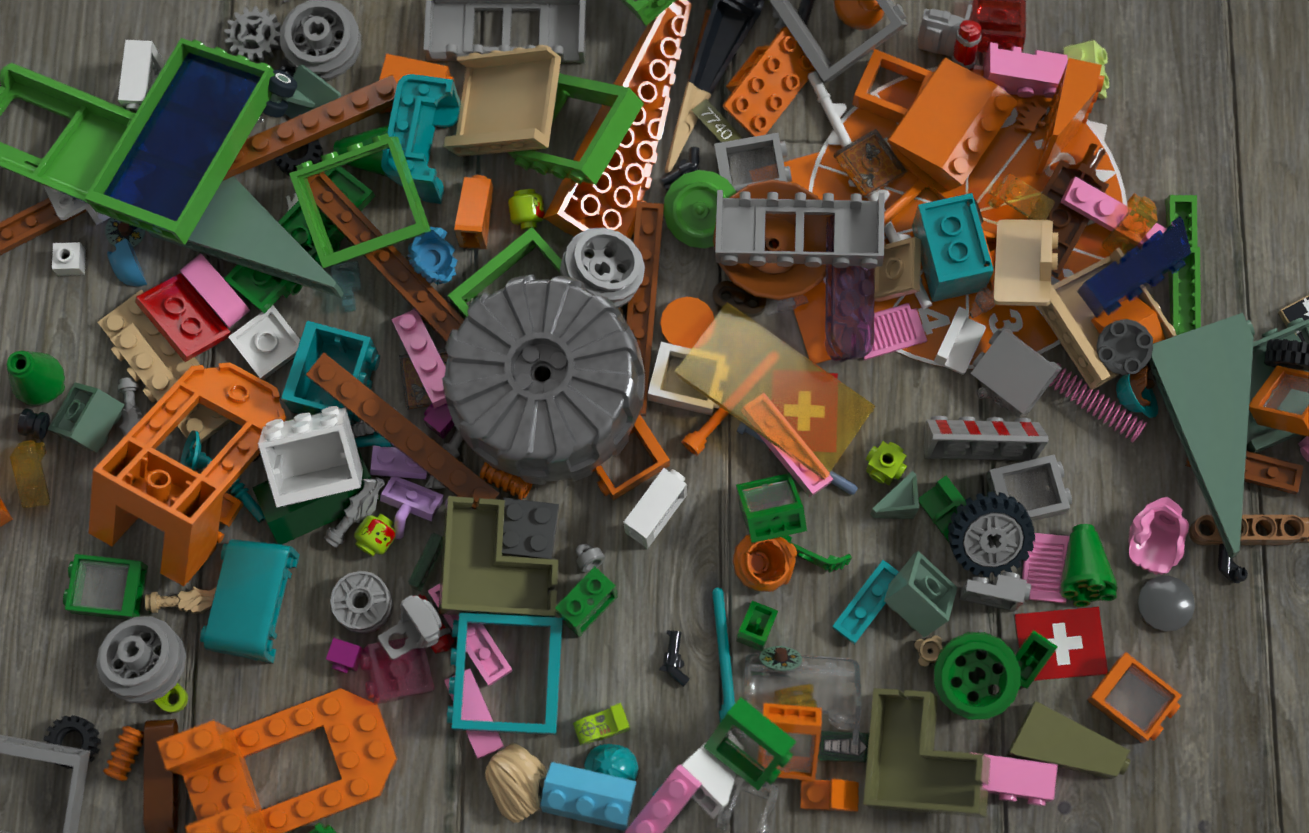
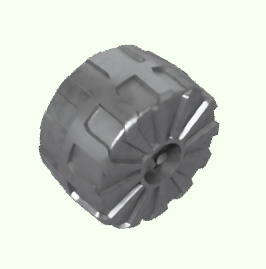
[442,274,645,485]

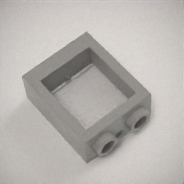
[714,133,792,192]
[986,454,1072,521]

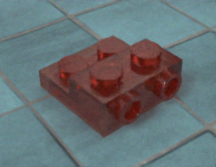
[971,0,1026,53]

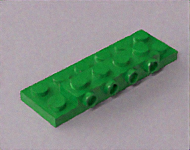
[224,166,375,314]

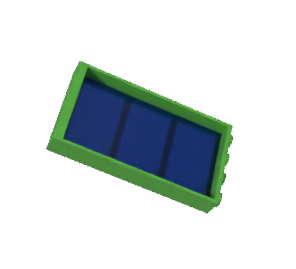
[84,38,275,245]

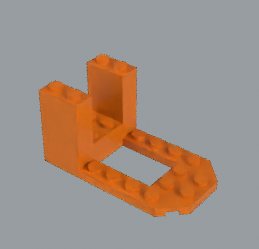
[88,362,286,586]
[158,688,397,833]

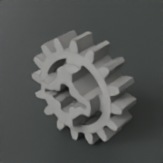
[224,6,281,63]

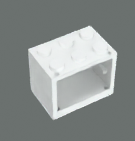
[258,406,363,507]

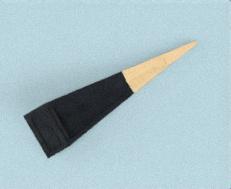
[665,0,765,173]

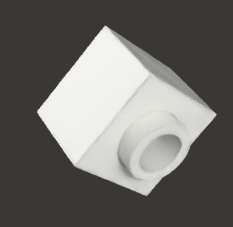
[52,242,86,276]

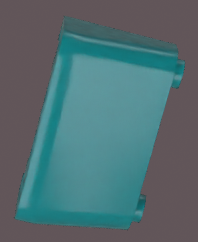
[381,74,461,204]
[200,539,300,664]

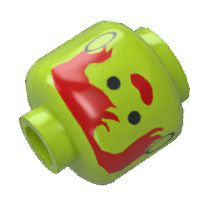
[508,189,545,230]
[354,514,396,557]

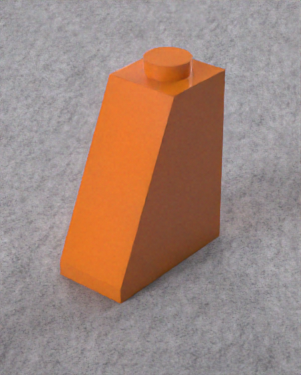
[378,54,454,113]
[454,175,493,249]

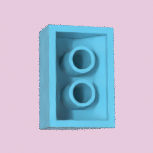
[540,762,636,831]

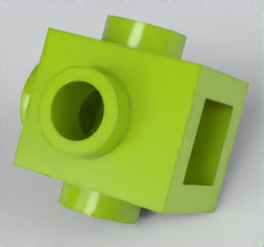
[865,441,907,486]

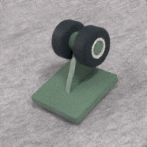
[262,65,341,119]

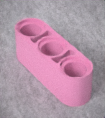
[180,253,250,328]

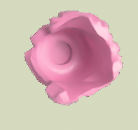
[1128,497,1189,575]

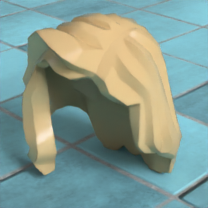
[485,743,547,823]

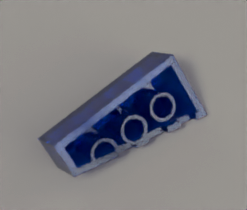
[1077,216,1191,318]

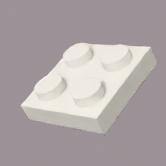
[229,305,300,380]

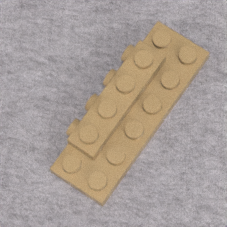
[98,289,231,447]

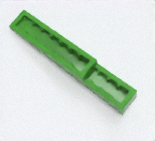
[1165,195,1201,335]

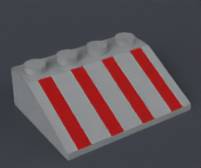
[924,416,1048,461]

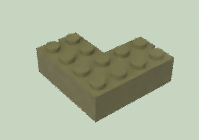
[438,496,558,617]
[863,688,990,817]

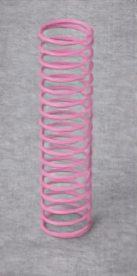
[1049,363,1147,443]

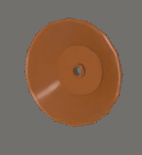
[713,179,834,300]

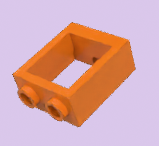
[852,49,934,124]
[592,415,670,501]

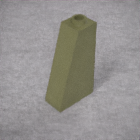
[1006,701,1130,779]

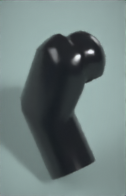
[1218,544,1248,583]

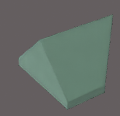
[870,471,919,519]

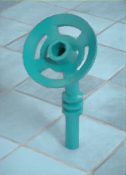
[180,430,265,523]

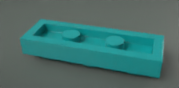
[832,560,899,645]

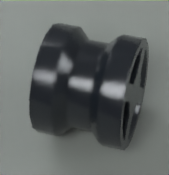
[17,408,50,440]

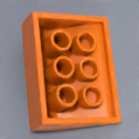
[887,58,1018,191]
[1036,58,1104,175]

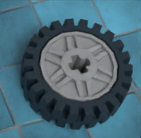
[948,492,1035,577]

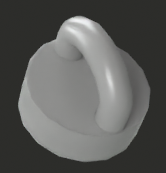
[576,544,605,572]

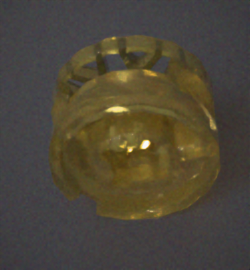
[774,684,818,707]

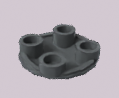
[1096,319,1153,375]
[1138,576,1195,632]

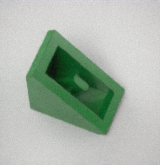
[736,600,778,651]
[1015,630,1058,689]

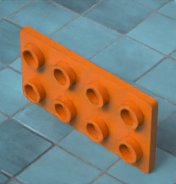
[723,26,816,137]

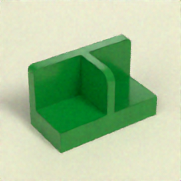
[918,475,966,542]

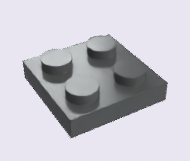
[502,497,559,559]

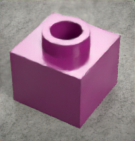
[423,403,455,439]
[326,638,364,674]

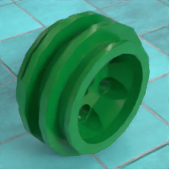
[934,632,1021,720]

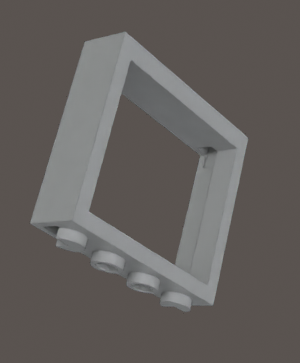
[770,0,908,82]
[0,735,90,833]

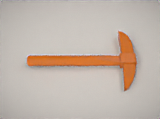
[884,155,955,226]

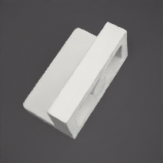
[934,307,986,375]

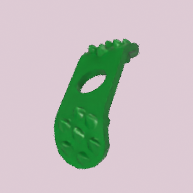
[782,535,852,573]

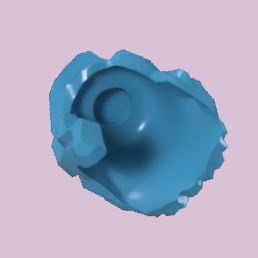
[407,227,458,285]

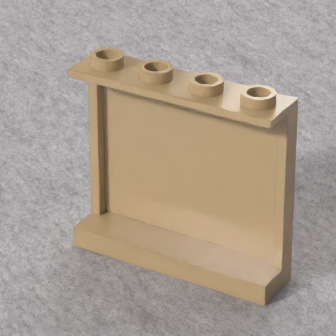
[444,45,561,156]
[1037,248,1177,390]

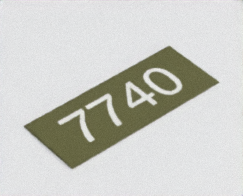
[692,99,742,142]

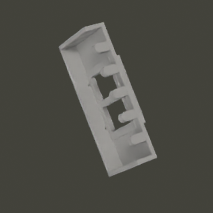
[424,0,587,63]
[715,190,885,269]

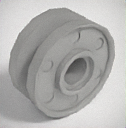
[330,571,393,634]

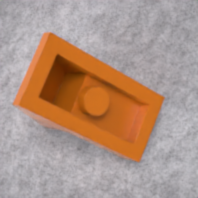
[800,779,859,812]

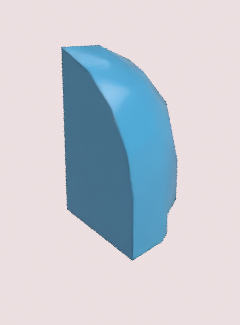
[107,239,148,287]

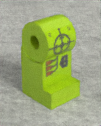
[573,703,631,746]

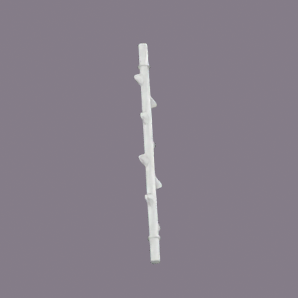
[808,71,932,309]

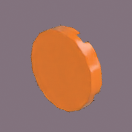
[660,296,715,350]

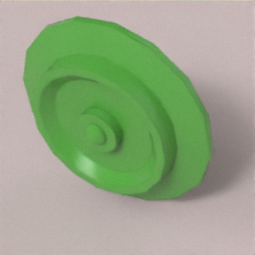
[664,170,737,248]

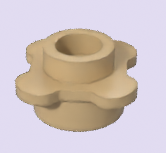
[914,635,942,667]

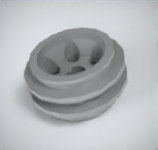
[280,0,361,80]
[560,228,645,308]
[96,616,186,703]

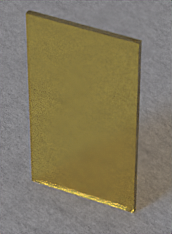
[674,302,875,480]

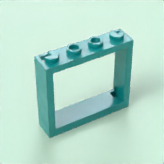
[447,613,563,735]

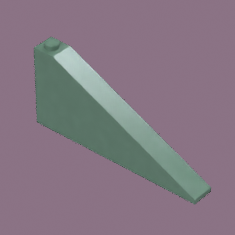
[147,141,344,298]
[1148,313,1255,559]

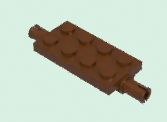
[1027,144,1109,278]

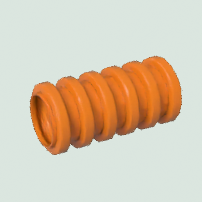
[480,462,533,500]
[103,725,144,782]

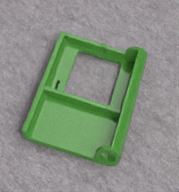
[0,63,136,204]

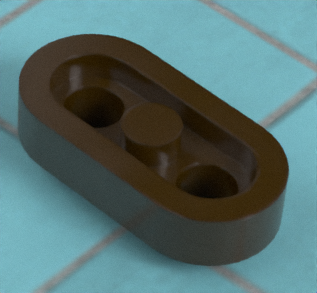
[713,281,767,317]

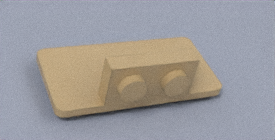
[994,219,1058,306]

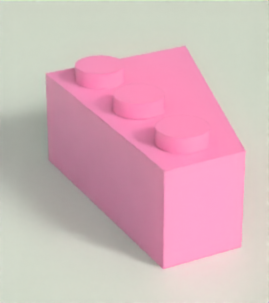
[983,42,1068,98]

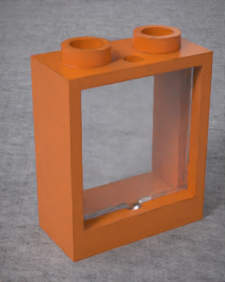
[1249,366,1309,437]
[1087,652,1182,743]
[758,703,822,781]

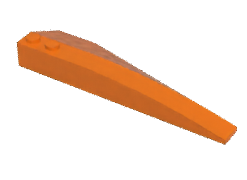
[543,0,692,239]

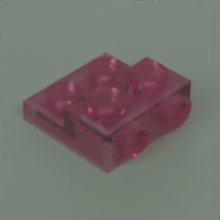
[360,637,435,705]

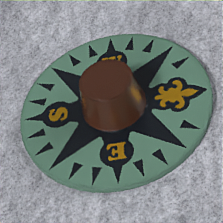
[105,218,146,247]
[759,646,802,671]

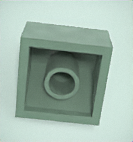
[48,382,124,453]
[884,551,958,638]

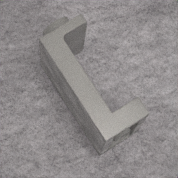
[971,328,1062,414]

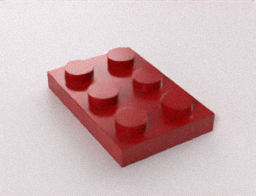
[135,273,231,362]

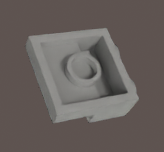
[959,572,1031,612]

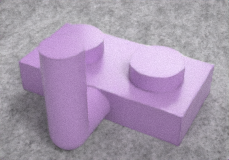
[370,446,427,479]
[380,477,444,539]

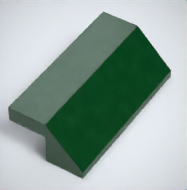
[252,444,381,545]

